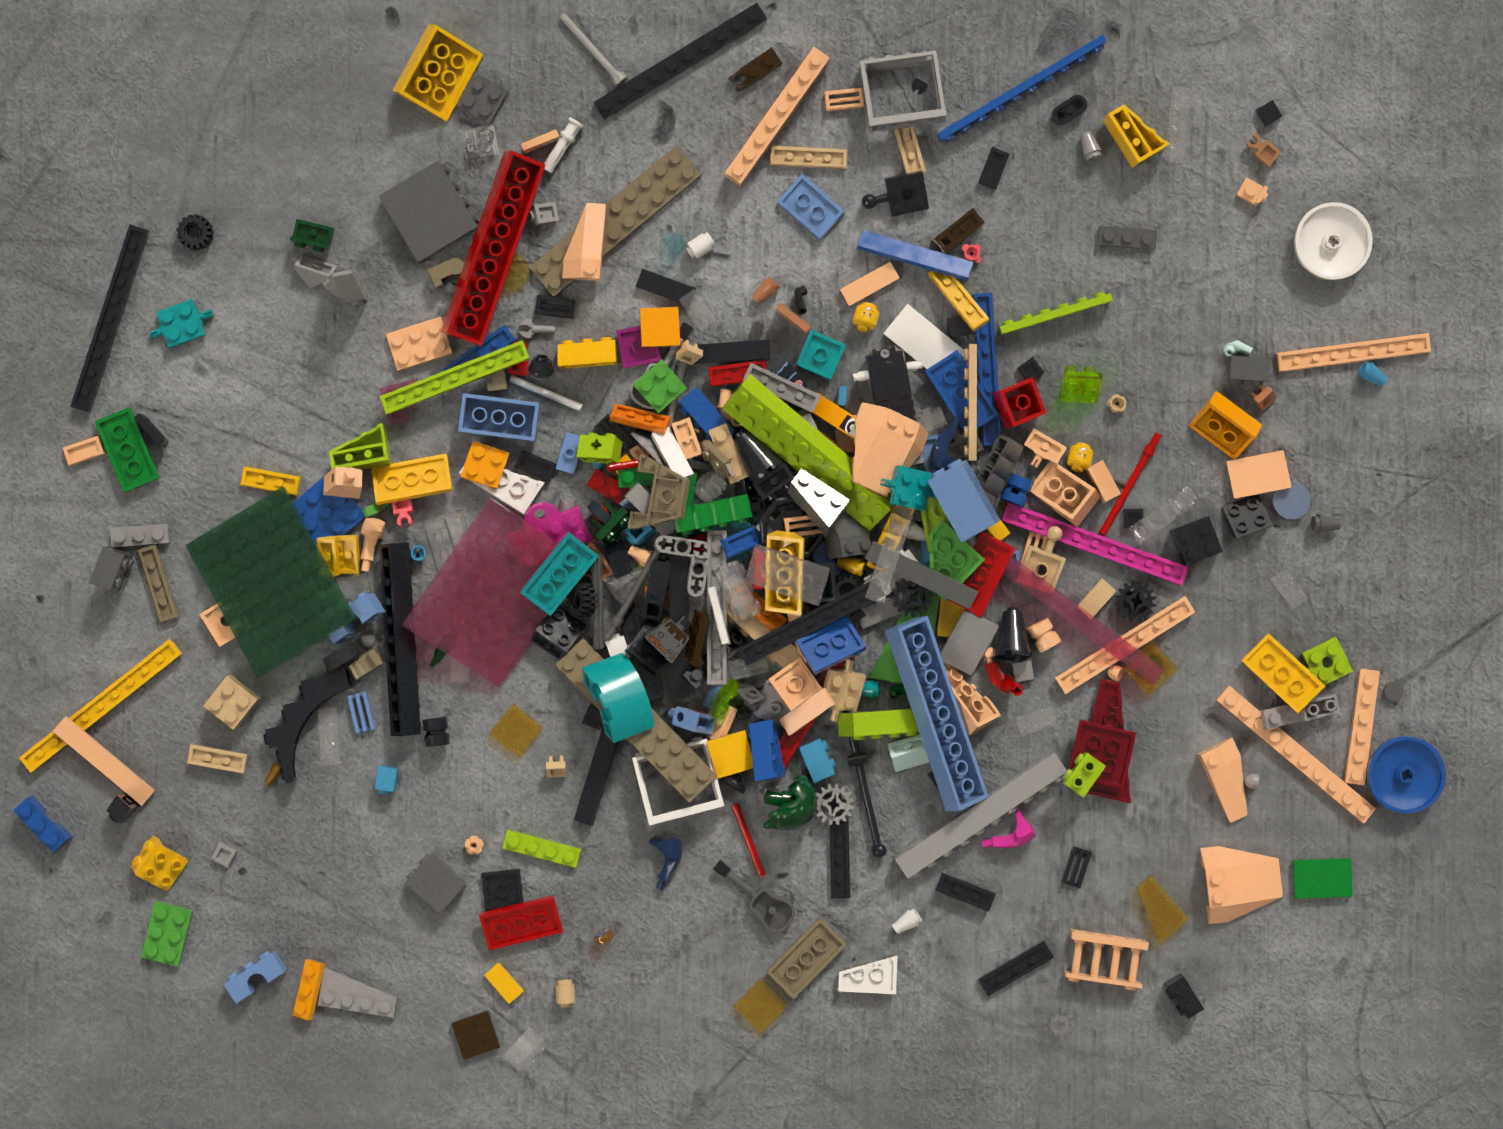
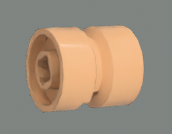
[1026,617,1061,653]

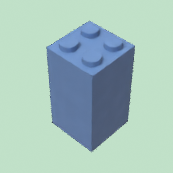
[928,459,1000,542]

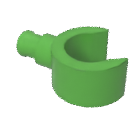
[362,503,389,518]

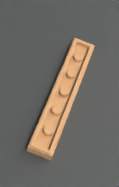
[53,716,155,806]

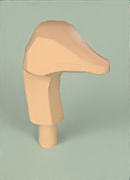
[360,518,386,572]

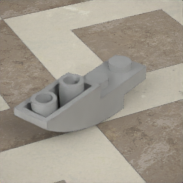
[1260,694,1340,729]

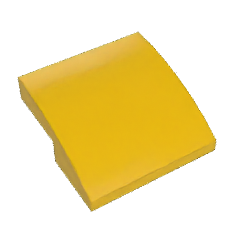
[317,535,361,576]
[707,730,753,779]

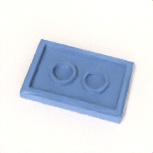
[777,174,845,240]

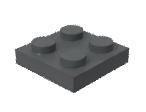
[456,72,509,125]

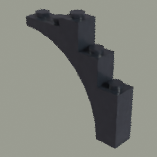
[263,670,353,784]

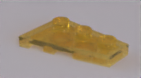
[1136,875,1189,944]

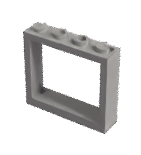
[860,50,946,133]

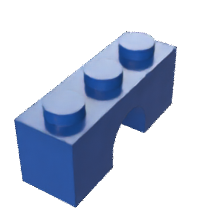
[13,796,73,852]

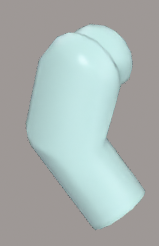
[1223,340,1253,356]

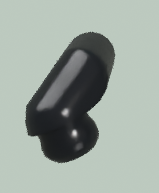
[794,285,808,315]

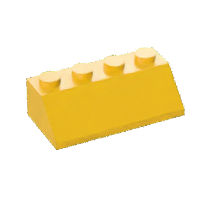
[765,530,805,615]

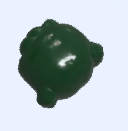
[764,775,817,830]

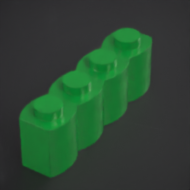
[674,494,752,536]

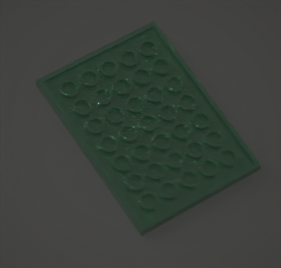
[186,486,357,678]

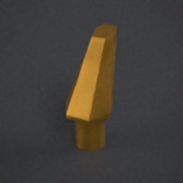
[265,762,282,787]

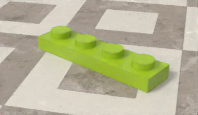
[502,829,581,868]

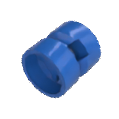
[1001,473,1034,507]

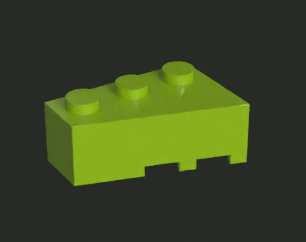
[329,423,392,470]

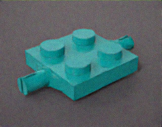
[149,299,214,349]
[880,465,937,511]

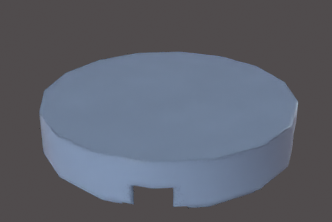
[1272,481,1311,520]

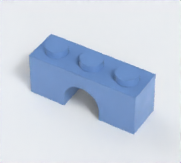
[322,592,385,644]
[223,951,287,1004]

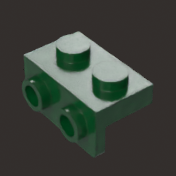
[290,219,335,253]

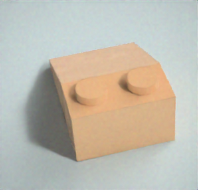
[1030,461,1101,527]

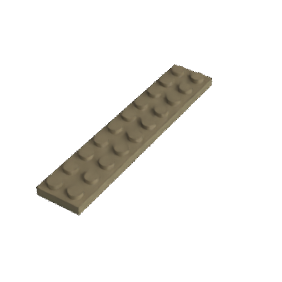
[530,145,701,297]
[555,638,717,803]

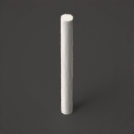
[509,375,583,411]

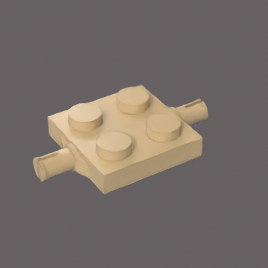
[823,658,866,722]

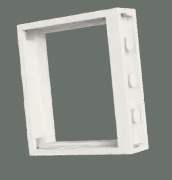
[632,737,724,826]

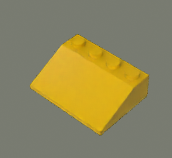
[392,24,483,121]

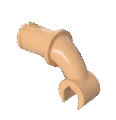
[716,389,741,428]

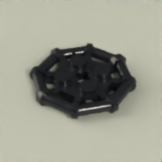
[757,496,825,561]

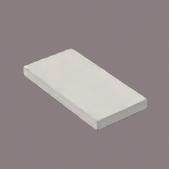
[883,304,964,370]

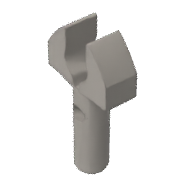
[519,319,556,339]

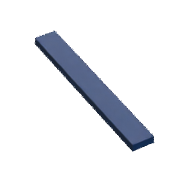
[972,293,1002,447]

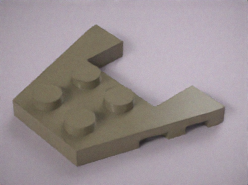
[628,454,690,530]

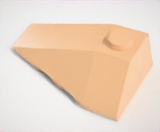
[562,203,606,281]
[943,662,1001,737]
[1197,737,1247,823]

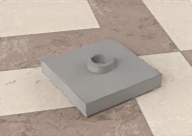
[753,681,795,728]

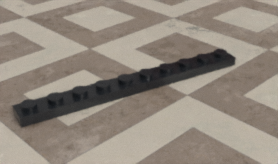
[594,3,767,119]
[70,224,149,413]

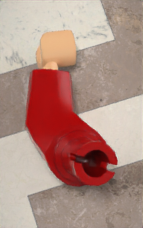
[982,647,1023,696]

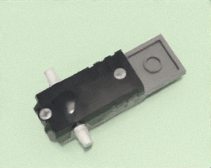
[853,345,924,465]

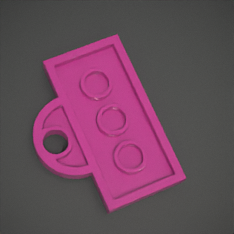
[507,502,593,570]

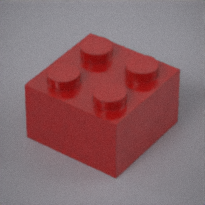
[991,377,1047,429]

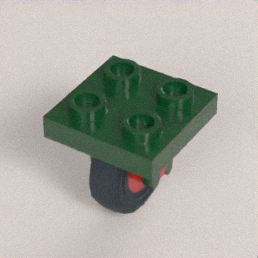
[587,500,630,545]

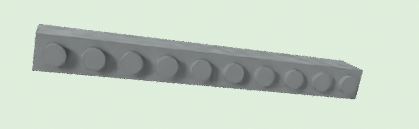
[894,751,1067,879]

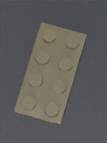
[766,917,847,999]

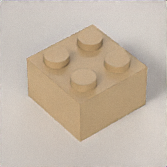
[203,675,262,730]

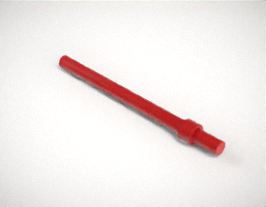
[1099,432,1162,536]

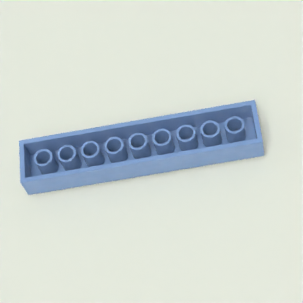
[885,616,989,812]

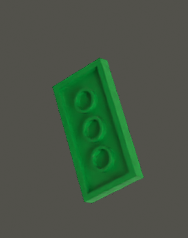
[94,407,161,493]

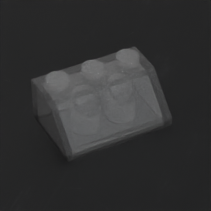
[422,509,479,577]
[714,560,761,624]

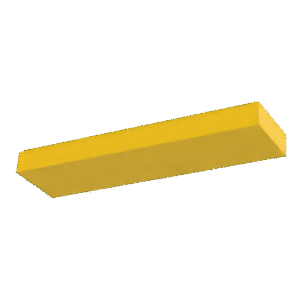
[928,271,989,332]

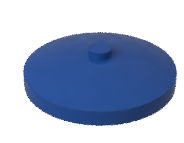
[1367,736,1446,814]

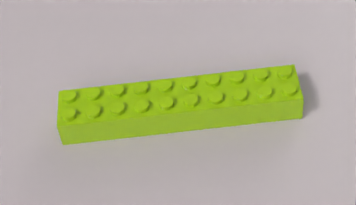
[722,374,893,531]

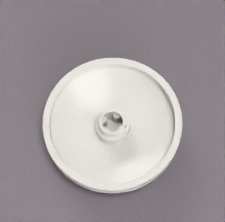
[1294,202,1373,280]

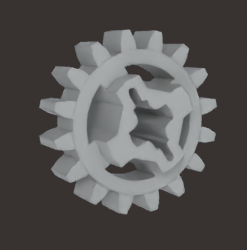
[816,784,854,825]

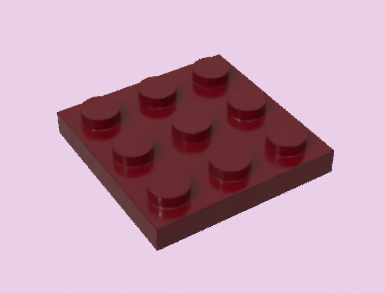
[1068,719,1137,789]

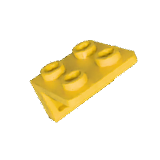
[131,835,188,891]

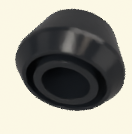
[528,354,554,378]

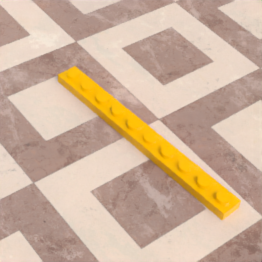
[19,639,183,773]

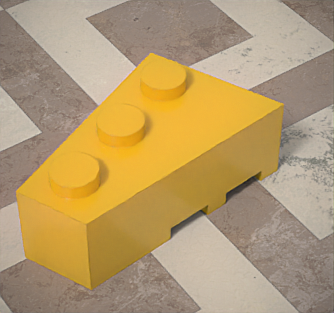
[1102,104,1170,168]

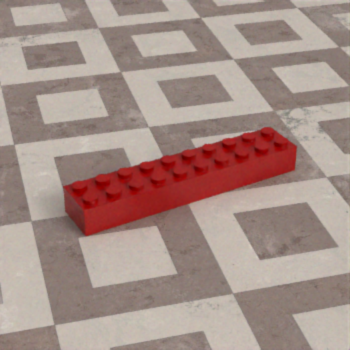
[440,150,546,346]

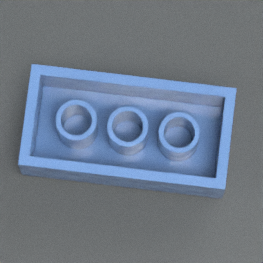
[458,393,541,442]

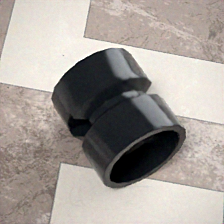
[422,717,450,747]

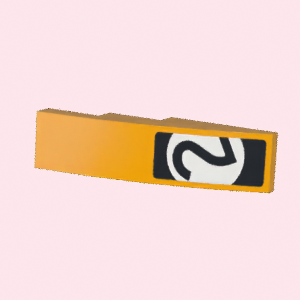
[813,393,856,440]

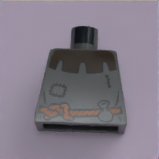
[645,615,692,663]

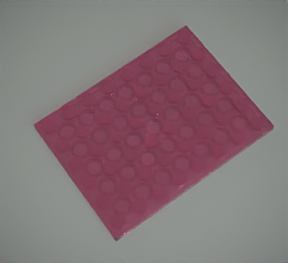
[402,498,558,687]

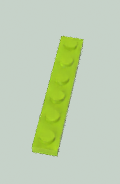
[998,291,1113,335]

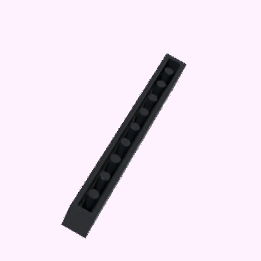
[379,543,421,736]

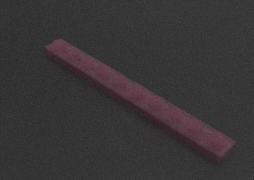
[1004,557,1165,685]

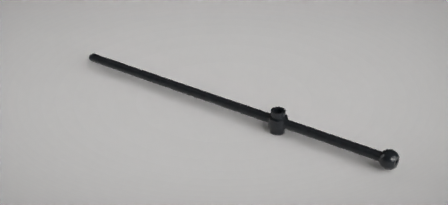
[809,562,887,858]

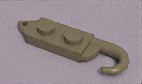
[694,428,736,478]

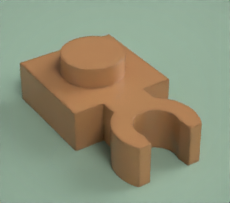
[1245,133,1282,167]

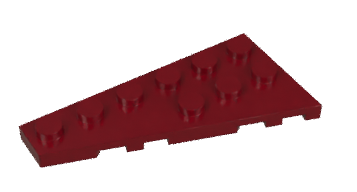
[1087,678,1131,804]

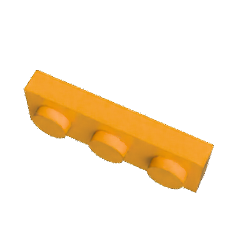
[293,959,325,1021]

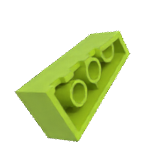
[838,708,919,740]

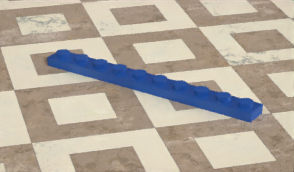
[937,35,1107,143]

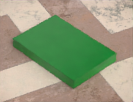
[1292,858,1353,899]

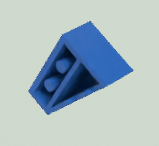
[748,720,786,781]

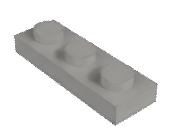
[110,524,170,547]

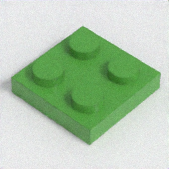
[633,359,687,414]

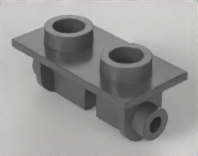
[727,676,766,711]

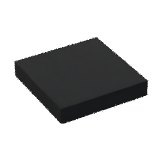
[481,868,524,911]

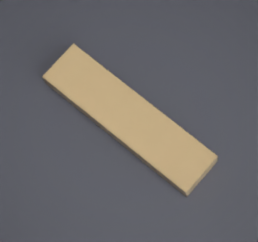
[770,146,847,169]

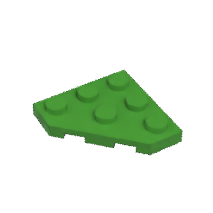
[929,519,985,601]

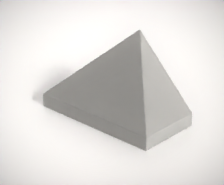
[294,254,337,288]

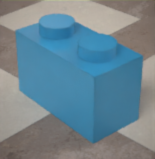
[799,737,837,783]

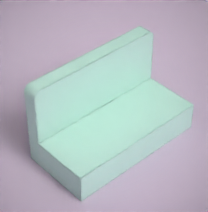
[887,734,929,772]

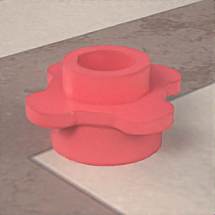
[962,244,981,263]

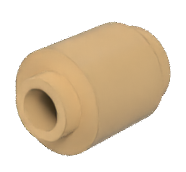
[555,979,576,1008]

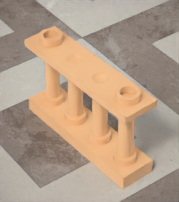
[1064,929,1149,991]

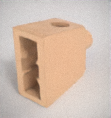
[323,467,362,499]

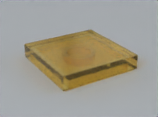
[490,704,544,757]
[733,978,788,1033]

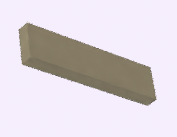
[137,544,180,623]

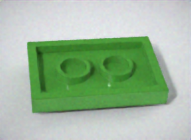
[141,901,193,967]

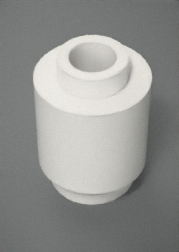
[686,232,716,259]

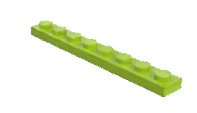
[380,340,530,415]

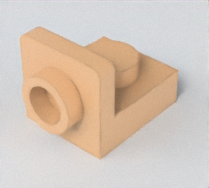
[1236,177,1268,206]

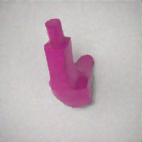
[981,809,1036,848]

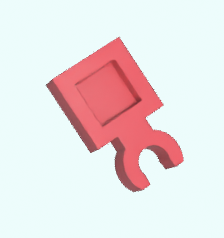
[392,499,414,528]

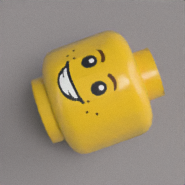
[852,302,880,332]
[1067,442,1094,472]

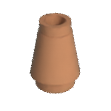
[752,276,780,304]

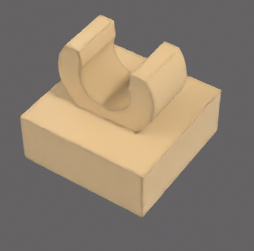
[676,340,703,365]
[546,755,567,777]

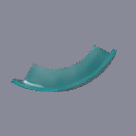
[582,653,655,743]

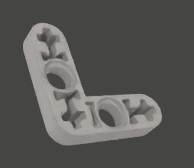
[654,535,710,597]

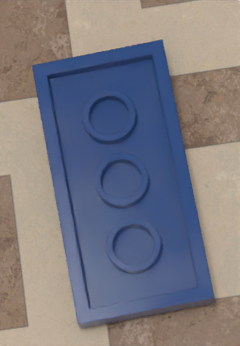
[924,350,999,432]

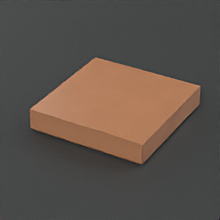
[776,303,811,336]

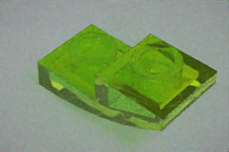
[711,678,738,718]

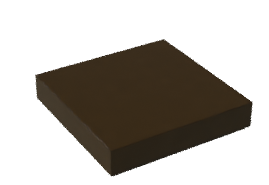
[451,1010,500,1060]

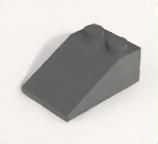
[825,512,871,559]

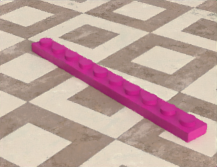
[1001,502,1189,585]

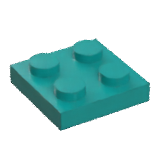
[796,330,846,380]

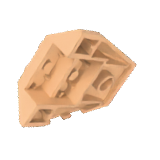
[852,402,929,497]
[1200,846,1283,924]

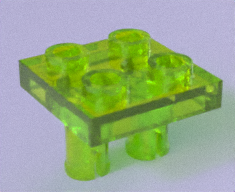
[1059,365,1103,403]

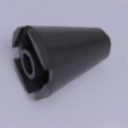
[734,430,784,484]
[993,607,1032,661]

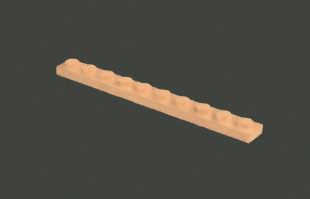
[1216,685,1376,823]

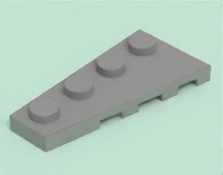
[318,967,397,1018]

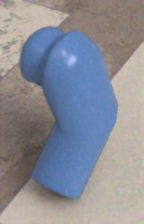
[702,686,728,708]

